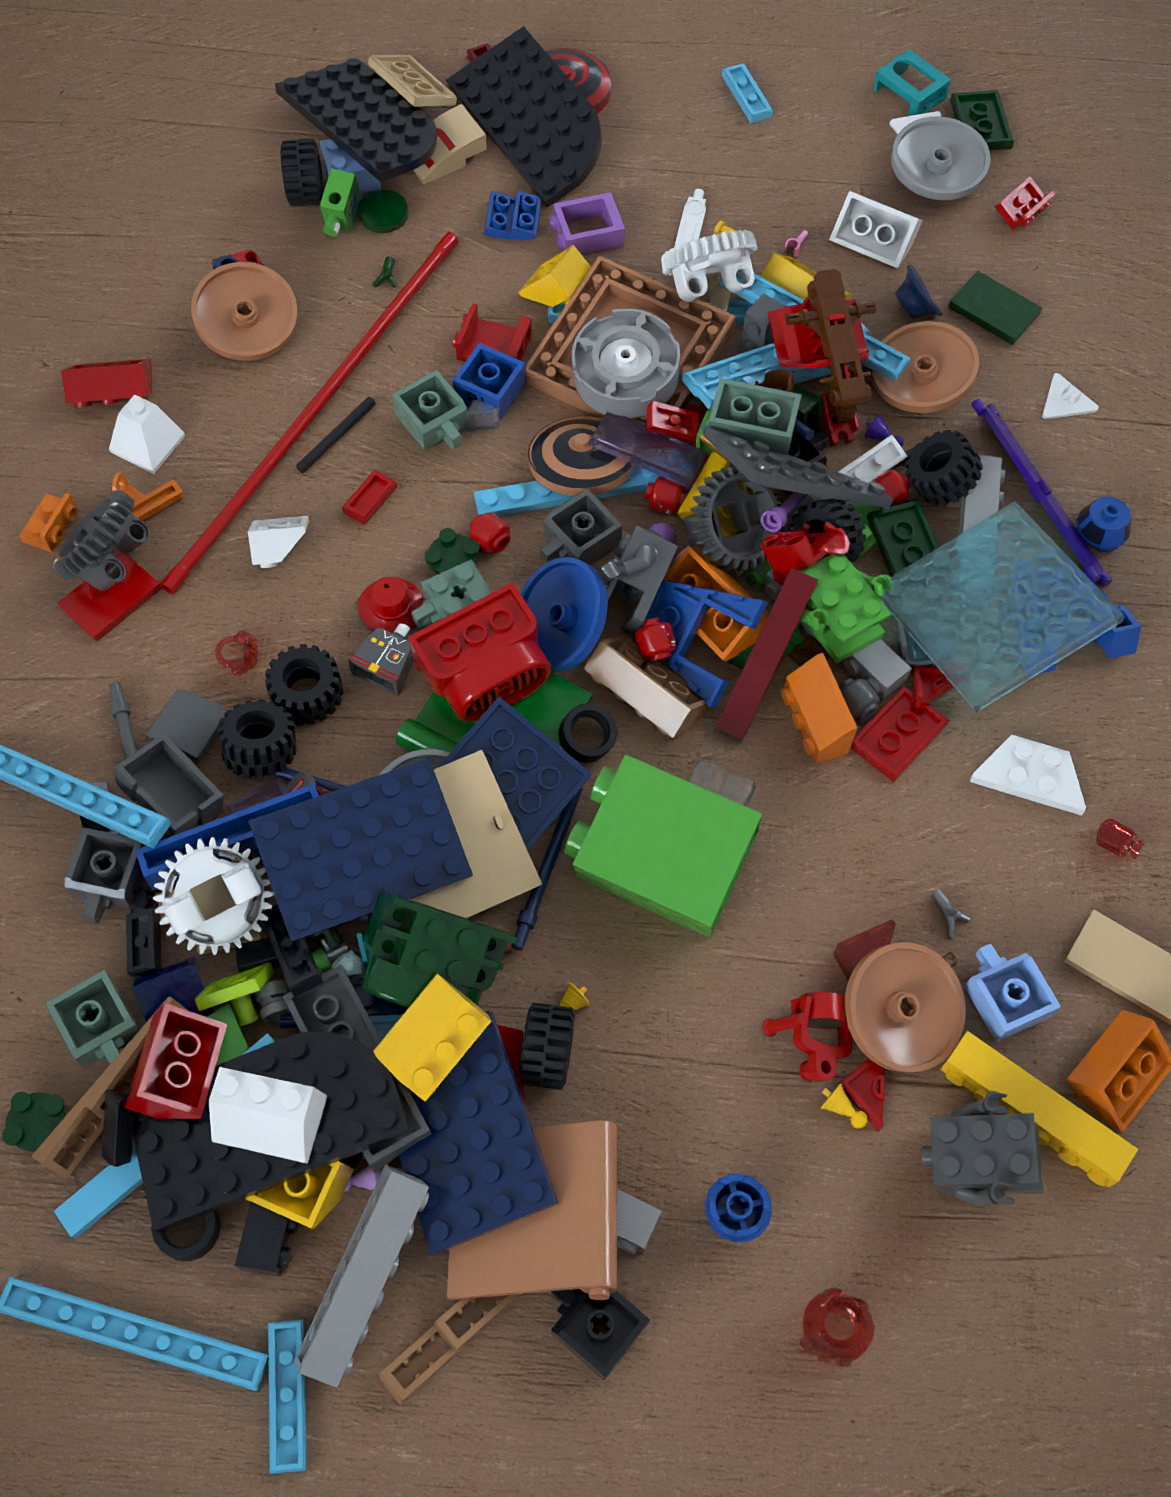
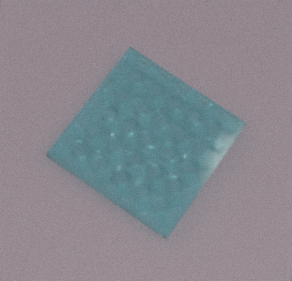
[875,501,1124,713]

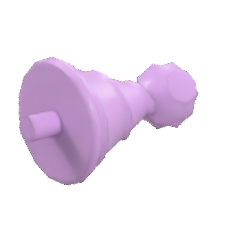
[344,1166,383,1192]

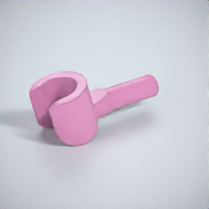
[785,230,808,257]

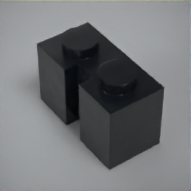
[235,1201,299,1277]

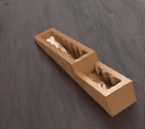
[31,997,188,1180]
[379,1294,522,1406]

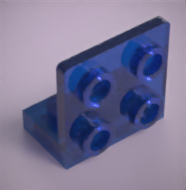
[132,956,214,1022]

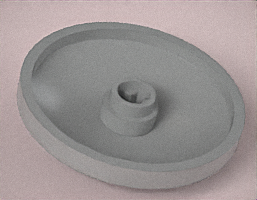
[891,116,991,200]

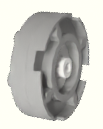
[572,308,680,419]

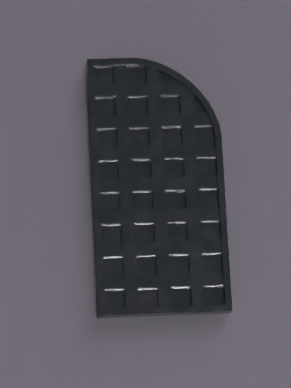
[446,26,602,208]
[275,58,437,181]
[133,1031,412,1233]

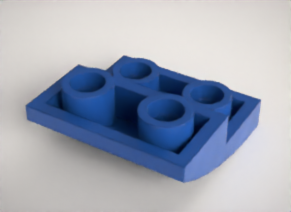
[483,191,541,240]

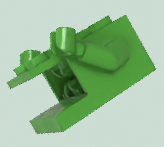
[800,554,893,664]

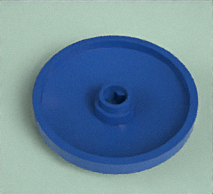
[520,557,608,673]

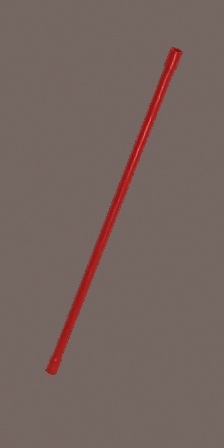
[160,232,459,595]

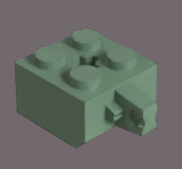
[392,370,469,450]
[412,560,492,629]
[45,969,140,1067]

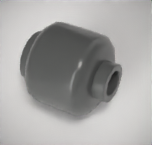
[839,678,880,722]

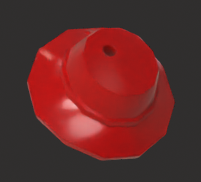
[358,577,423,633]

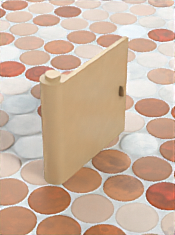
[410,750,542,918]

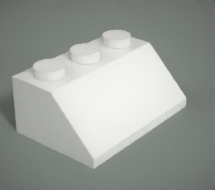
[829,191,923,268]
[209,1067,327,1164]

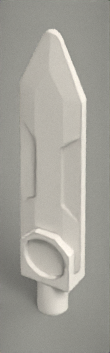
[674,189,706,248]

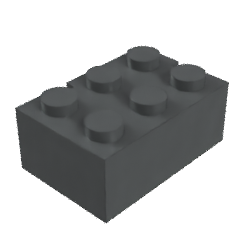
[115,733,224,838]

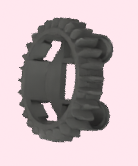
[683,466,785,572]
[53,490,150,591]

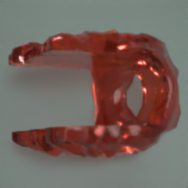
[800,1287,875,1367]

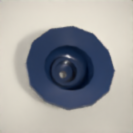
[895,264,943,318]

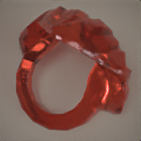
[215,631,258,676]

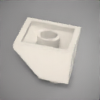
[109,395,185,474]
[248,516,309,568]

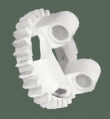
[661,230,758,302]
[153,837,273,955]

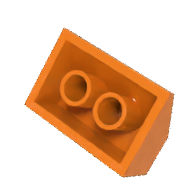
[781,653,857,764]
[1067,1010,1171,1133]

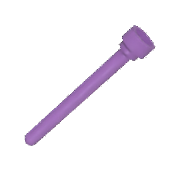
[761,492,809,532]

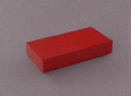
[342,470,397,525]

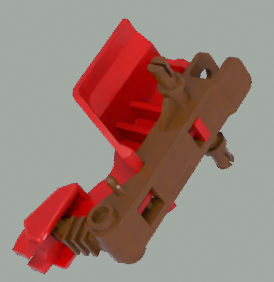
[767,269,876,446]

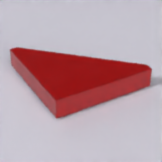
[911,666,967,708]
[838,1058,885,1132]

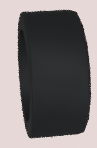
[558,703,618,763]
[151,1210,221,1262]

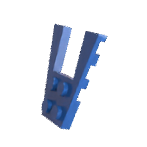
[635,580,768,708]

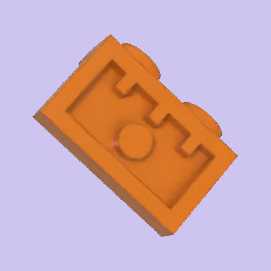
[19,493,78,552]

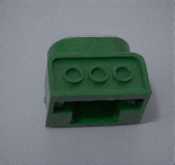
[362,890,517,1008]

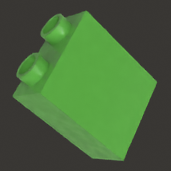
[564,754,762,938]

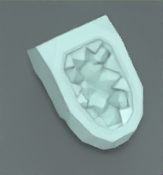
[332,950,366,985]

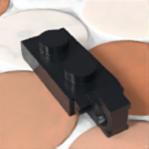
[126,888,162,978]

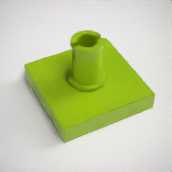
[195,962,275,1026]

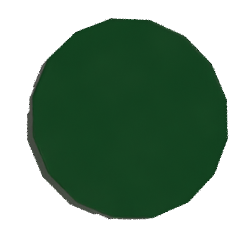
[358,190,408,233]

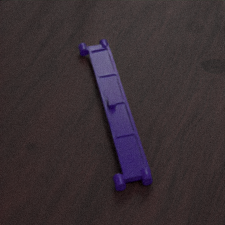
[971,399,1112,587]

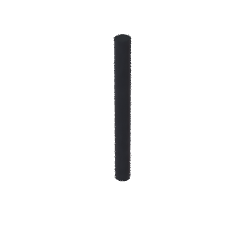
[296,396,376,473]

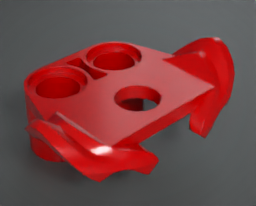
[760,522,849,571]

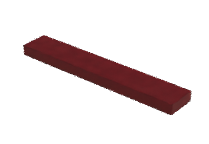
[715,568,819,741]

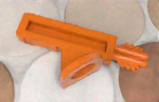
[112,472,184,521]

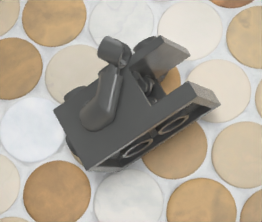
[600,526,678,634]
[922,1091,1043,1207]

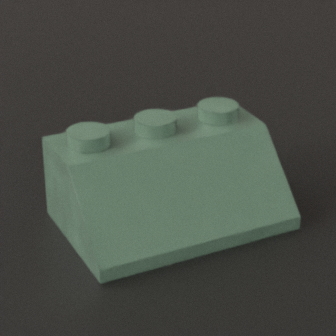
[708,378,802,454]

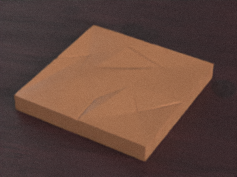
[526,255,736,447]

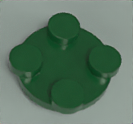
[425,528,480,574]
[2,1092,65,1152]

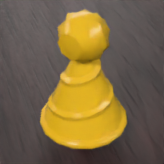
[559,982,590,1011]
[820,1084,868,1129]

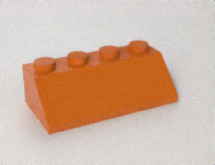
[663,545,769,661]

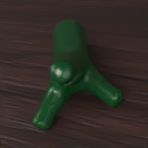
[372,256,397,287]

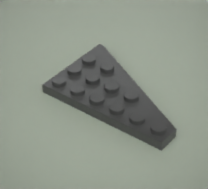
[704,427,893,509]

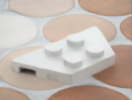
[970,735,1086,816]

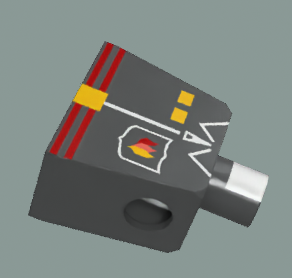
[348,623,414,696]

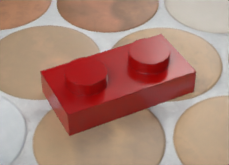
[647,401,699,442]

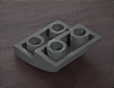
[145,689,227,761]

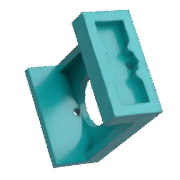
[873,49,951,116]

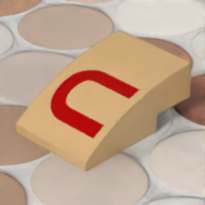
[413,104,487,185]

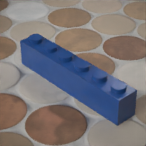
[135,784,319,890]

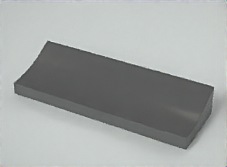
[283,965,432,1174]

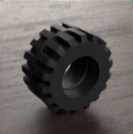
[280,138,324,207]
[905,430,983,506]
[788,499,866,562]
[265,644,343,725]
[218,699,297,779]
[520,1002,575,1090]

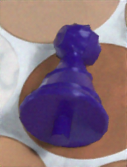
[865,415,904,448]

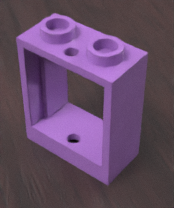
[550,192,625,255]

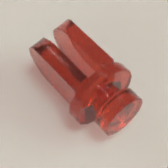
[1096,819,1145,859]

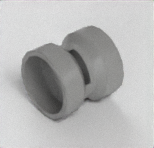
[254,980,292,1023]

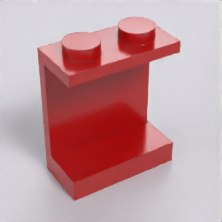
[453,303,532,362]

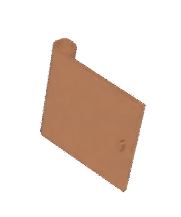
[447,1120,617,1300]

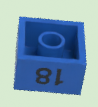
[452,343,526,421]

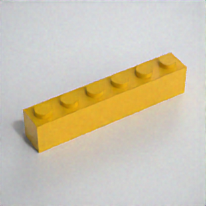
[940,1031,1138,1188]

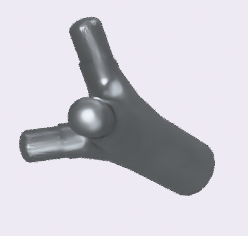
[931,889,970,939]

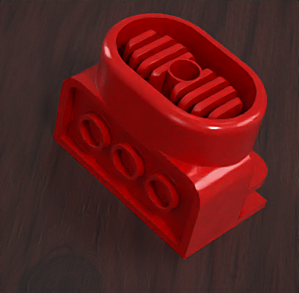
[408,582,551,722]

